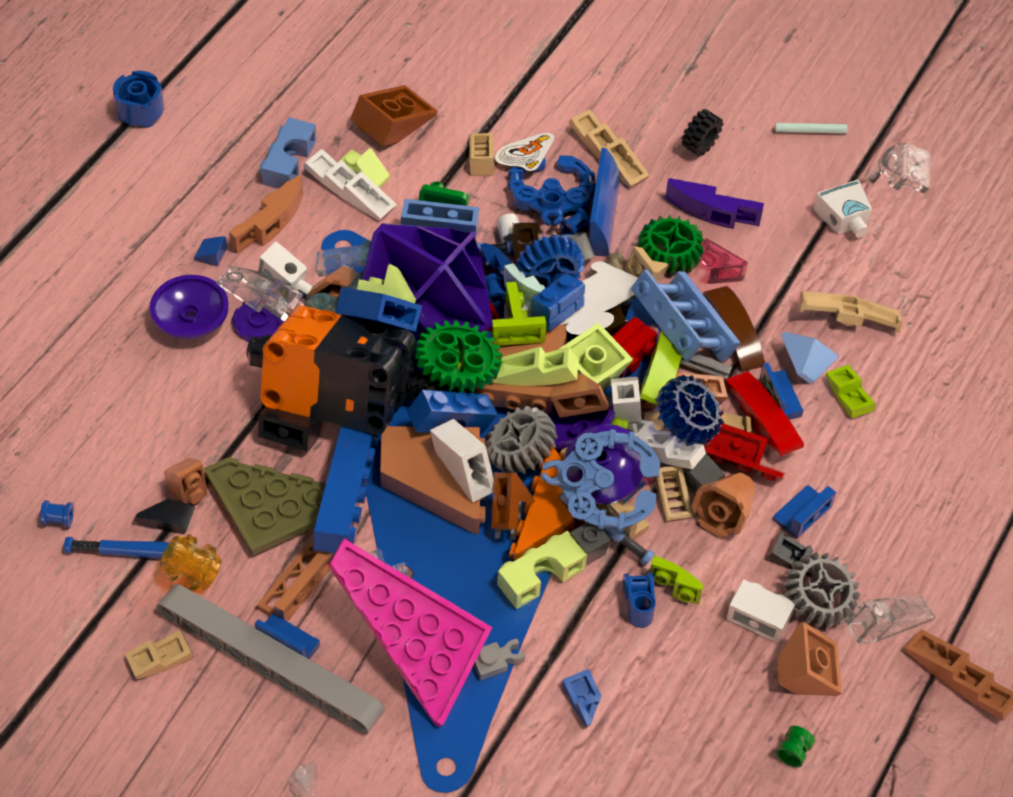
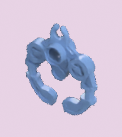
[541,429,660,532]

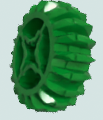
[637,214,705,277]

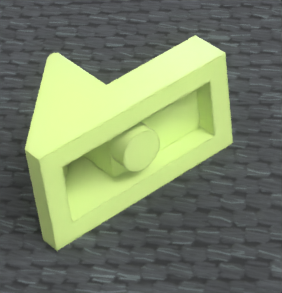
[340,148,390,188]
[357,264,416,303]

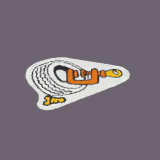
[495,133,555,171]

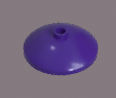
[150,275,229,339]
[547,395,615,450]
[564,424,644,505]

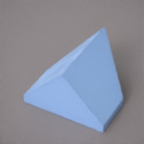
[781,332,840,384]

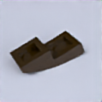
[512,223,539,267]

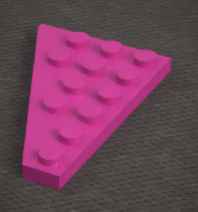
[328,539,492,727]

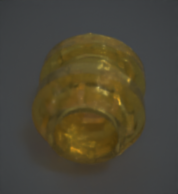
[160,534,222,592]

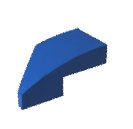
[561,669,602,727]

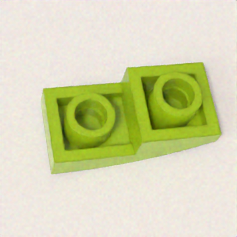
[650,555,704,604]

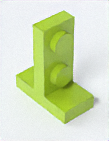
[491,282,546,346]

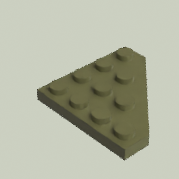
[204,457,326,556]

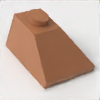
[777,622,842,696]

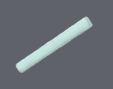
[775,123,847,134]

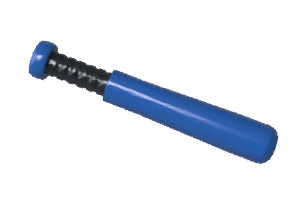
[64,537,178,559]

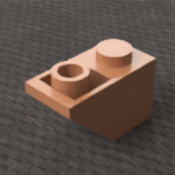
[164,458,208,505]

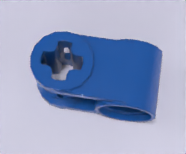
[623,572,656,628]

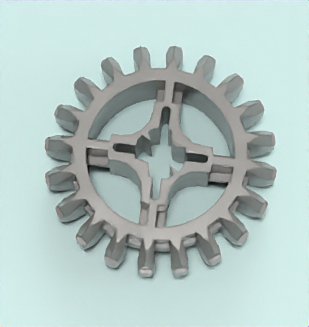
[485,406,558,474]
[783,552,861,628]

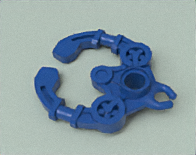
[508,155,595,226]

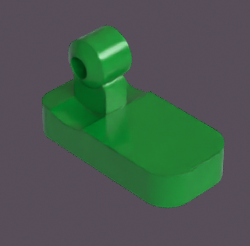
[419,181,469,206]

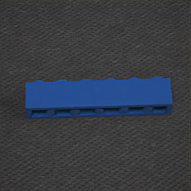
[313,426,380,553]

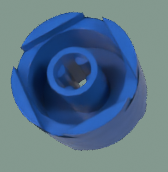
[113,71,164,128]

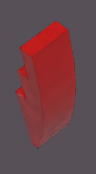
[725,371,804,456]

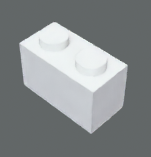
[726,579,795,643]

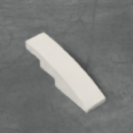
[304,149,397,221]
[628,420,706,469]

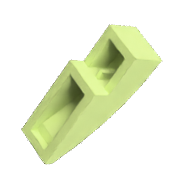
[492,347,579,386]

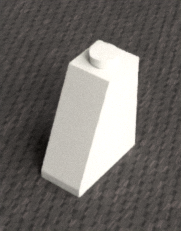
[430,419,494,502]

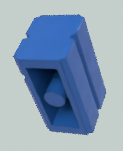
[530,273,585,331]

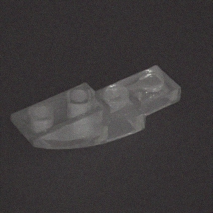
[216,265,308,321]

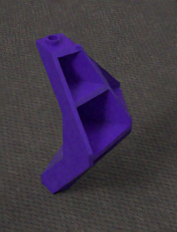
[362,223,493,354]

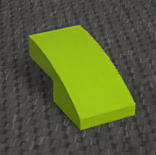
[826,364,875,419]

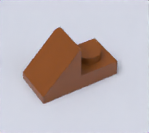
[491,472,535,529]

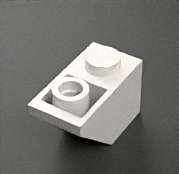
[611,377,642,423]

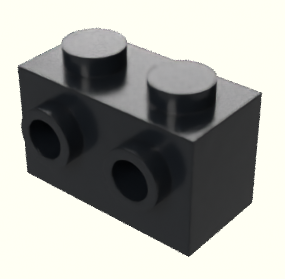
[258,407,322,451]

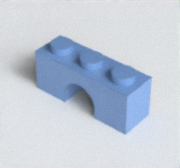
[259,117,317,189]

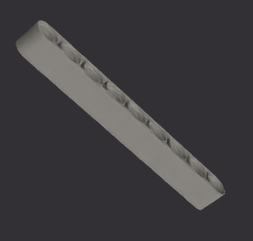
[156,584,385,734]

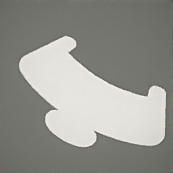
[504,261,638,335]

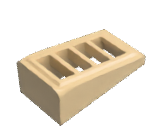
[469,133,494,176]
[654,466,693,522]

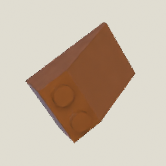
[350,85,438,146]

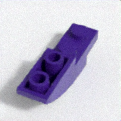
[665,178,764,229]

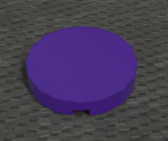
[233,297,285,342]

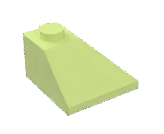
[559,323,633,392]

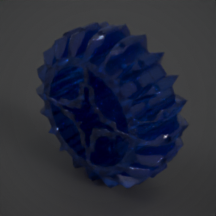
[655,374,724,447]

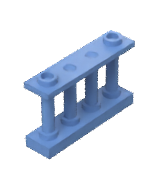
[630,270,740,361]

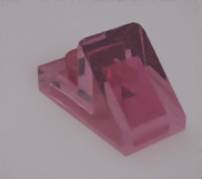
[700,238,748,284]

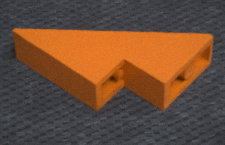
[509,449,575,561]

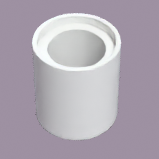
[497,214,519,243]

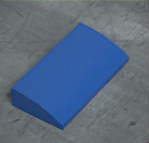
[590,148,620,257]

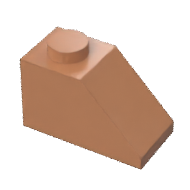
[550,373,610,418]

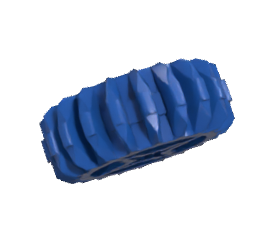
[516,233,585,288]

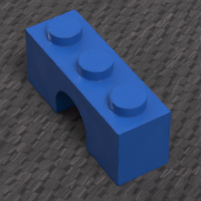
[407,390,497,435]

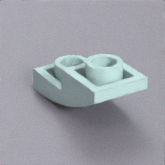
[504,263,545,308]

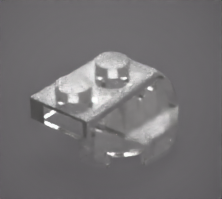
[878,143,930,194]

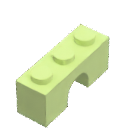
[497,531,587,609]

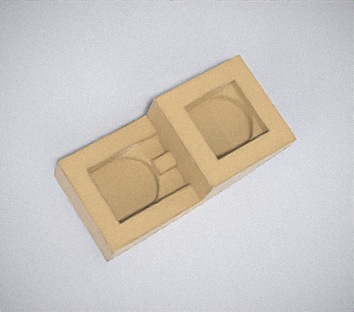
[125,630,194,679]

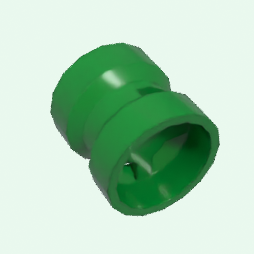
[776,725,815,768]

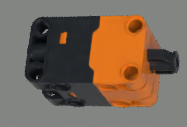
[246,305,416,435]

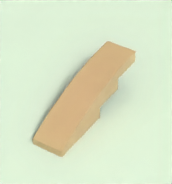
[569,109,650,188]

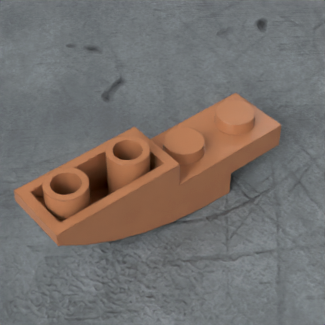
[229,175,303,254]

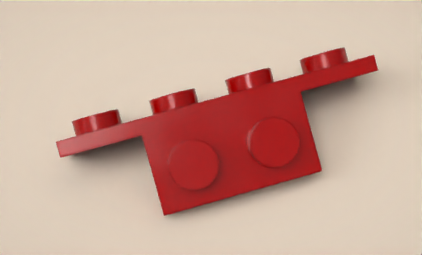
[680,421,786,481]

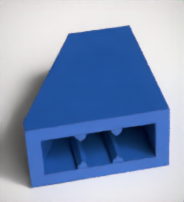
[335,287,422,332]

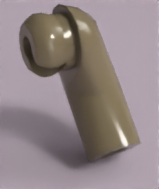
[606,252,625,272]

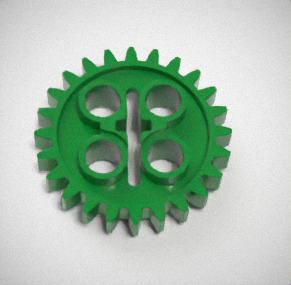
[415,320,503,393]

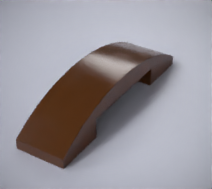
[703,286,765,372]

